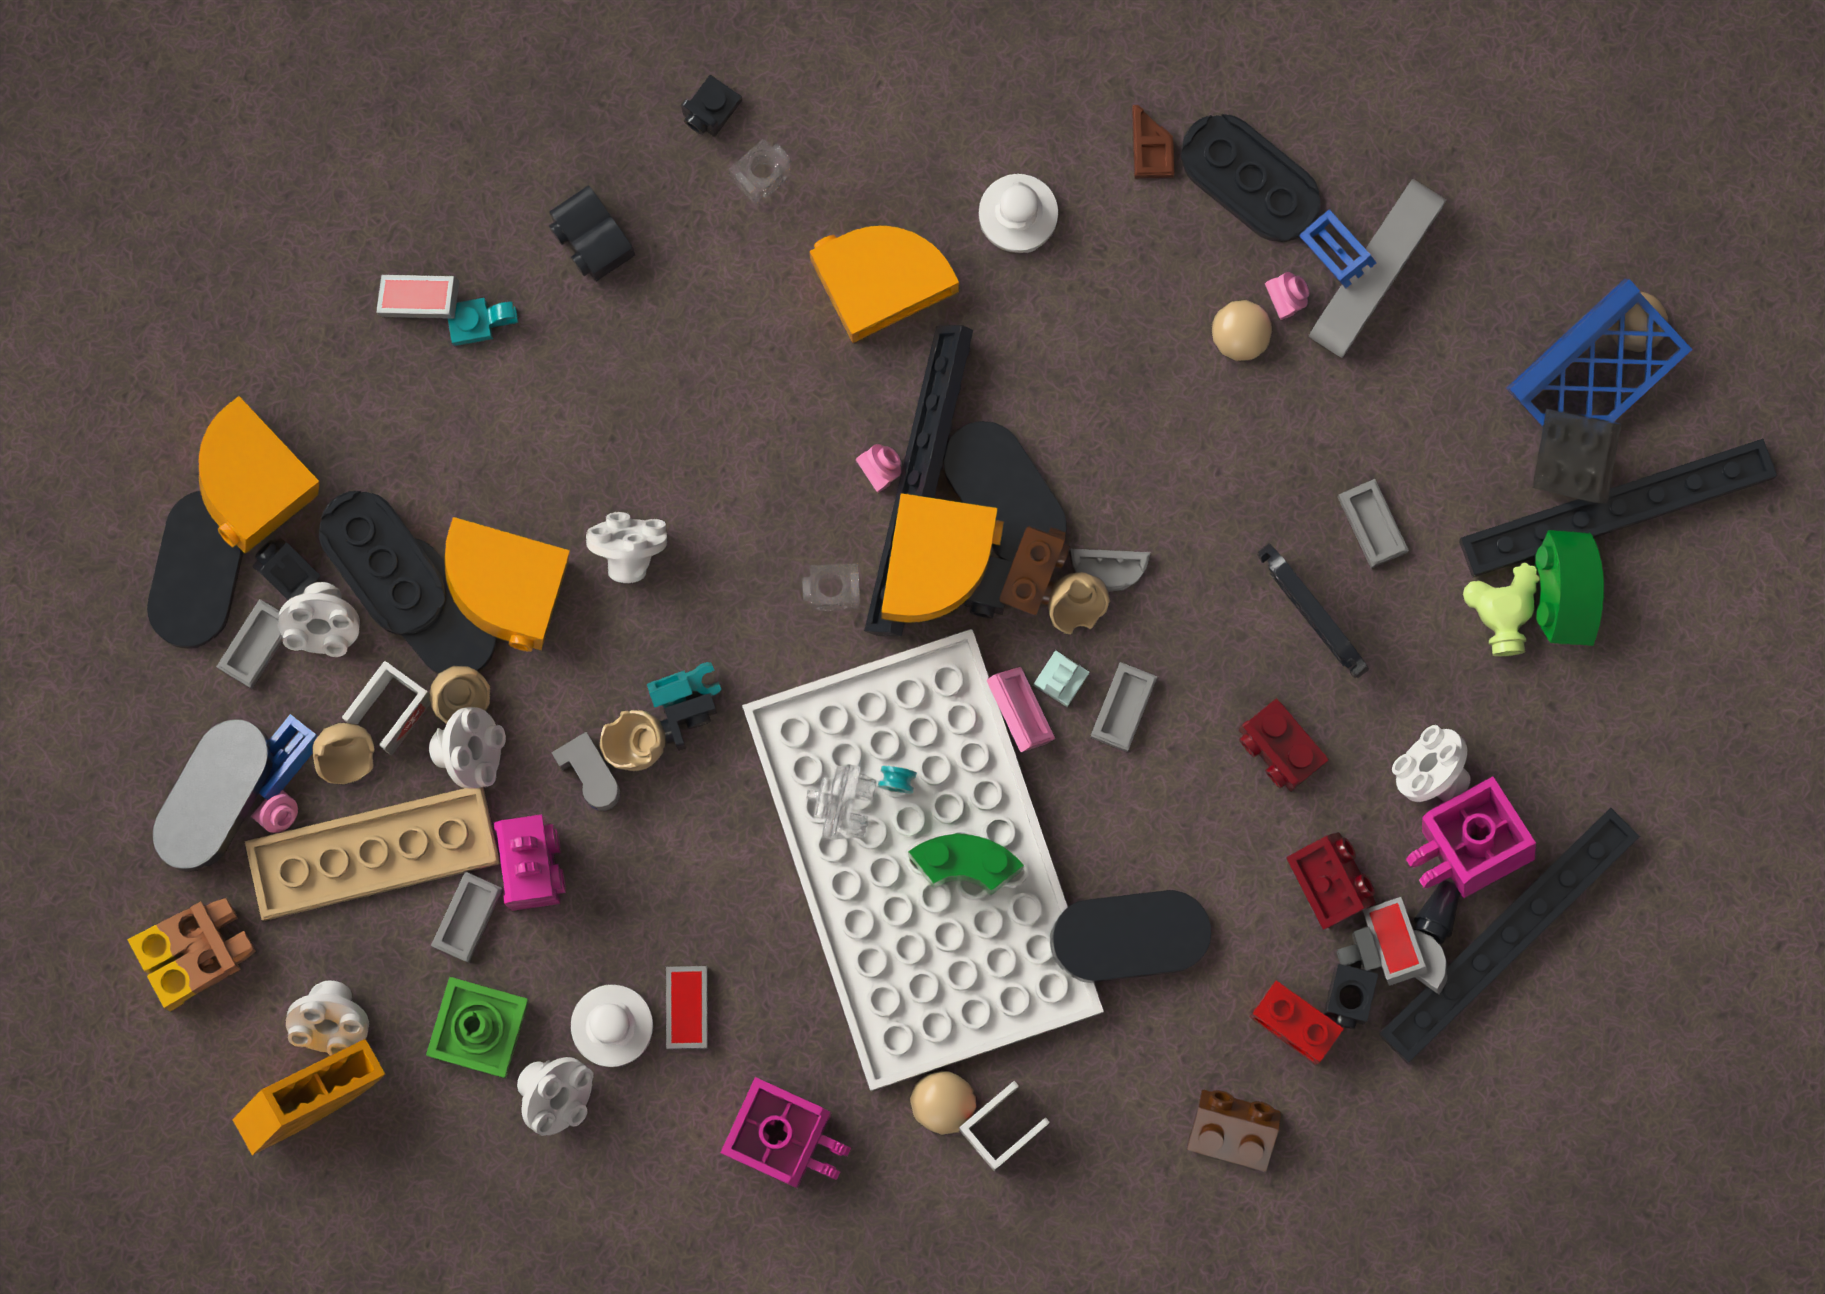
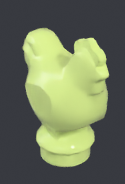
[1463,562,1540,657]

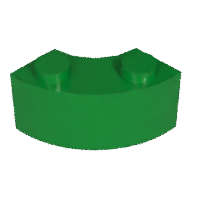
[1535,530,1604,646]
[908,834,1024,895]

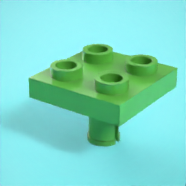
[426,977,529,1079]

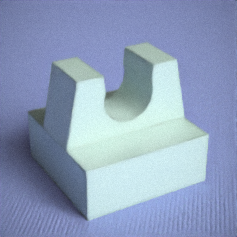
[1033,650,1089,707]

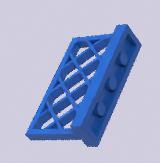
[1506,279,1693,459]

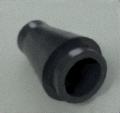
[1414,880,1461,944]

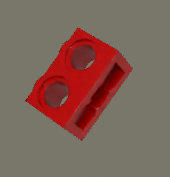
[1249,980,1344,1065]

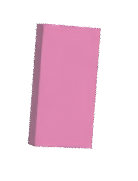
[986,667,1055,752]

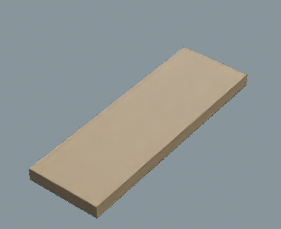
[245,787,501,921]

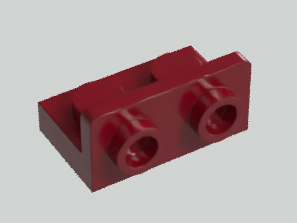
[1239,698,1329,792]
[1286,832,1376,930]

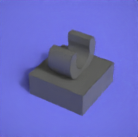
[1336,927,1382,972]

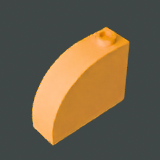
[810,226,959,343]
[199,396,319,554]
[882,493,1004,622]
[445,517,570,652]
[232,1039,385,1155]

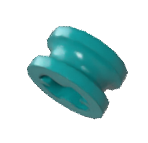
[878,766,917,794]

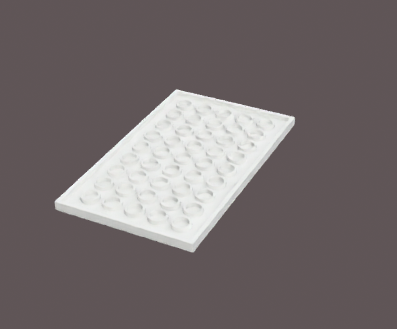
[742,629,1104,1091]

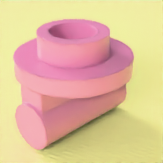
[1265,272,1309,320]
[856,444,901,493]
[251,790,298,833]

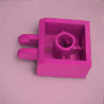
[1406,777,1536,898]
[494,814,566,911]
[720,1077,851,1189]

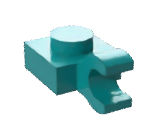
[448,298,519,346]
[647,662,721,708]

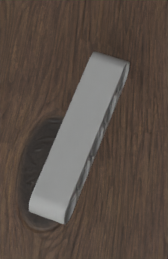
[1308,179,1447,358]

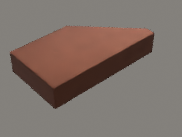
[1132,105,1174,179]

